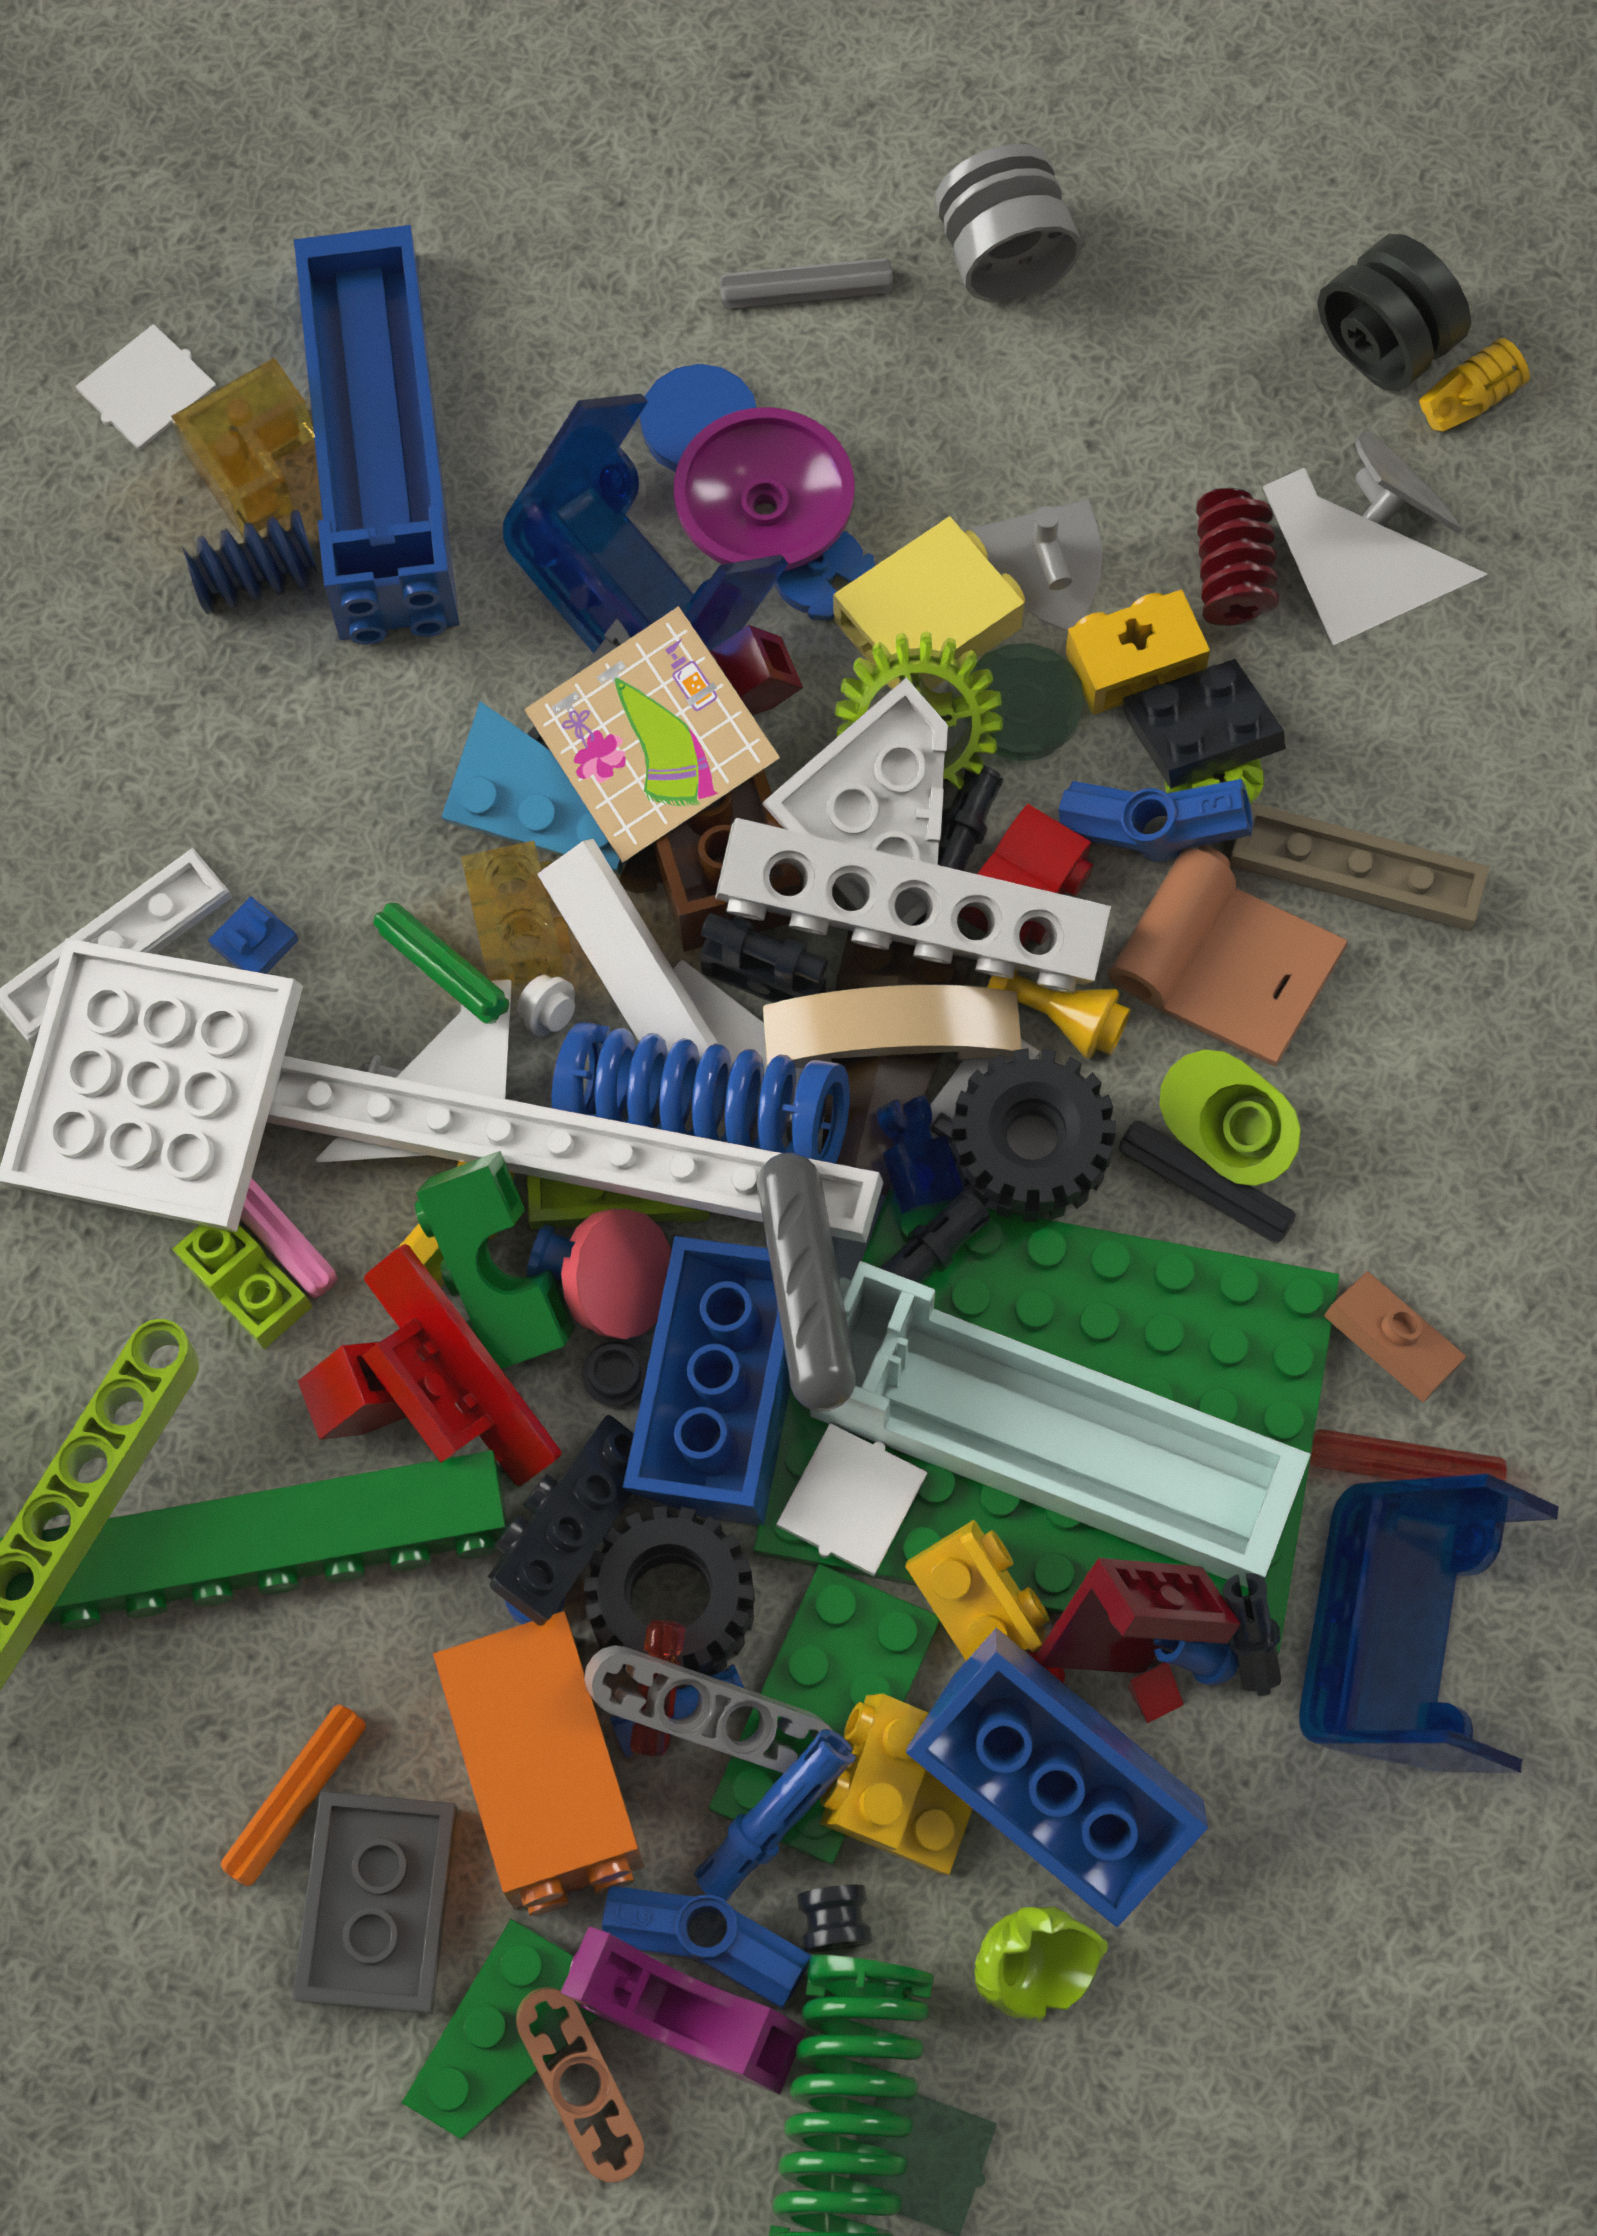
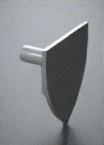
[1355,431,1463,534]
[974,499,1102,631]

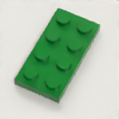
[708,1564,941,1867]

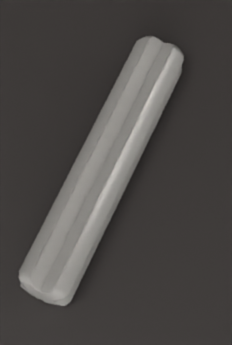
[720,258,893,309]

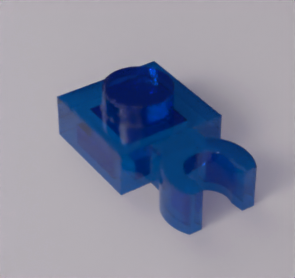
[877,1095,964,1214]

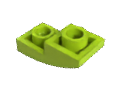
[172,1225,313,1349]

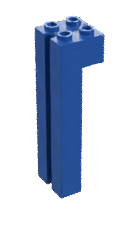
[294,225,460,645]

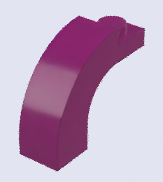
[560,1926,807,2095]

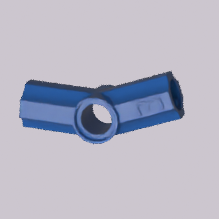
[1058,779,1254,862]
[602,1886,812,2010]

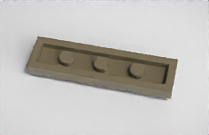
[1230,803,1490,931]

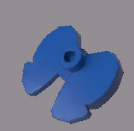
[775,531,875,621]

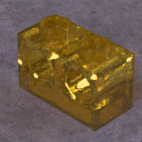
[461,840,572,986]

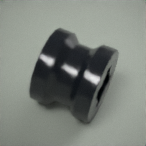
[797,1884,873,1953]

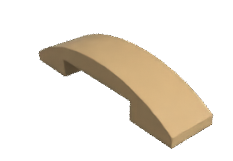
[763,985,1022,1068]

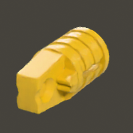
[1419,338,1530,432]

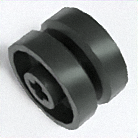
[1317,233,1472,392]

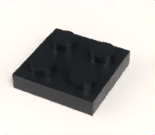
[1122,659,1286,789]

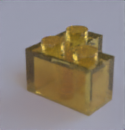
[171,357,314,539]

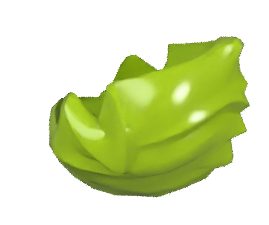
[974,1906,1108,2022]

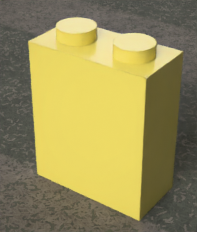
[833,516,1025,690]

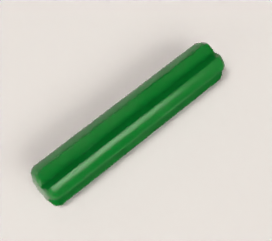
[373,902,509,1024]

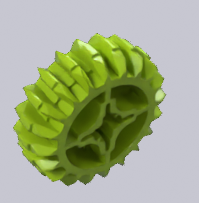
[835,631,1003,790]

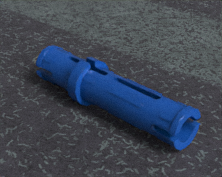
[694,1729,856,1901]

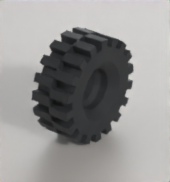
[951,1048,1116,1222]

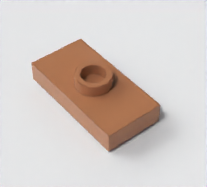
[1324,1271,1467,1403]

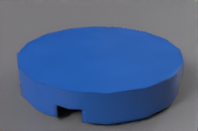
[640,364,757,472]

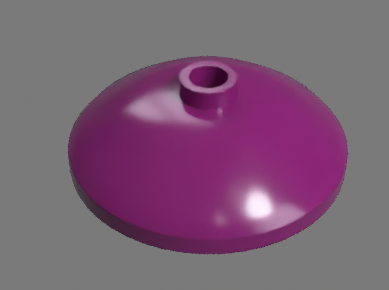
[674,407,855,573]

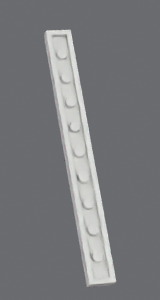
[266,1056,883,1243]

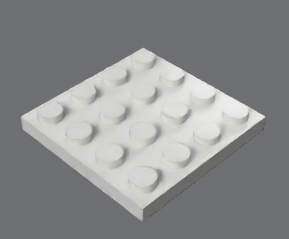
[0,938,303,1232]

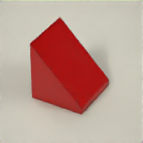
[1128,1662,1184,1724]

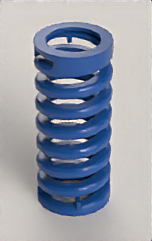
[551,1022,850,1164]

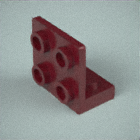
[1037,1558,1240,1673]

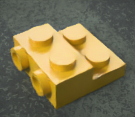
[820,1694,973,1875]

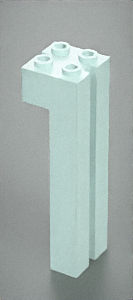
[810,1261,1311,1587]

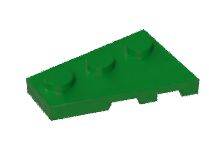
[401,1919,599,2140]

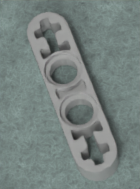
[584,1645,832,1773]

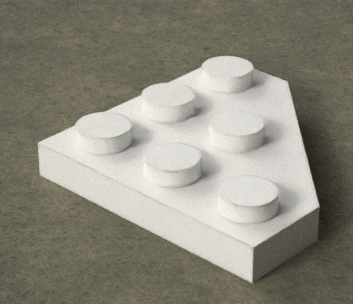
[762,678,948,944]

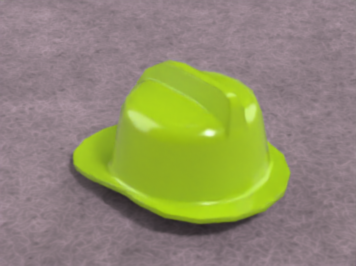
[1159,1049,1301,1186]

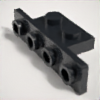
[487,1415,634,1626]

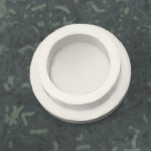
[517,975,575,1037]

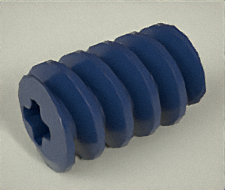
[182,510,317,615]

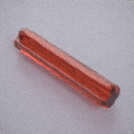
[1310,1429,1507,1495]

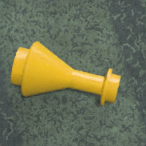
[987,969,1131,1059]

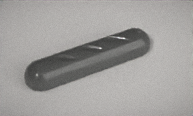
[757,1153,856,1412]

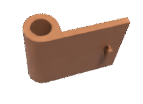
[1108,846,1348,1067]

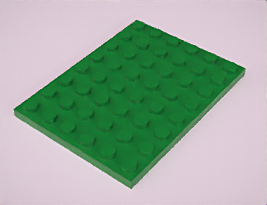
[753,1190,1339,1654]

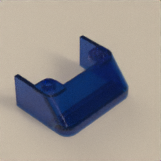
[503,393,788,654]
[1299,1473,1559,1773]

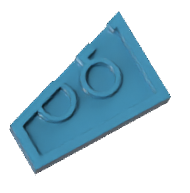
[441,701,625,875]

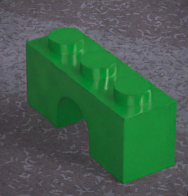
[415,1151,575,1369]

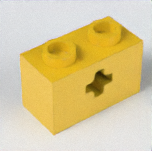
[1065,589,1210,715]

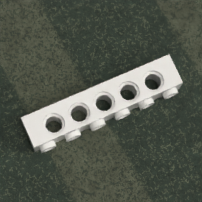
[715,818,1111,993]

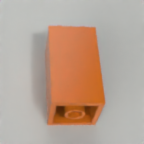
[433,1611,645,1916]

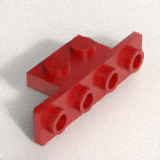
[362,1244,562,1486]

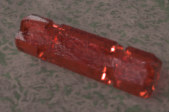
[630,1620,686,1756]

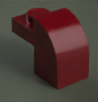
[708,625,803,716]

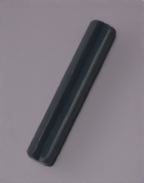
[1119,1120,1296,1243]

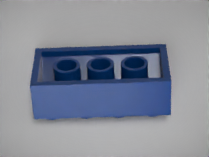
[623,1236,791,1526]
[906,1628,1208,1928]

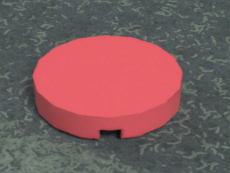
[561,1208,672,1339]

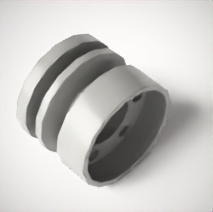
[935,144,1082,302]

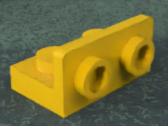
[905,1519,1050,1661]

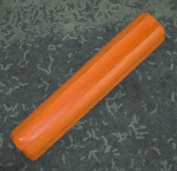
[221,1704,366,1886]

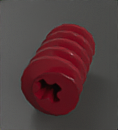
[1196,488,1279,626]

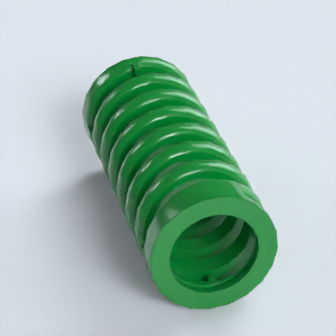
[769,1955,934,2236]

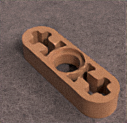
[516,1987,644,2182]

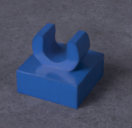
[208,896,299,974]

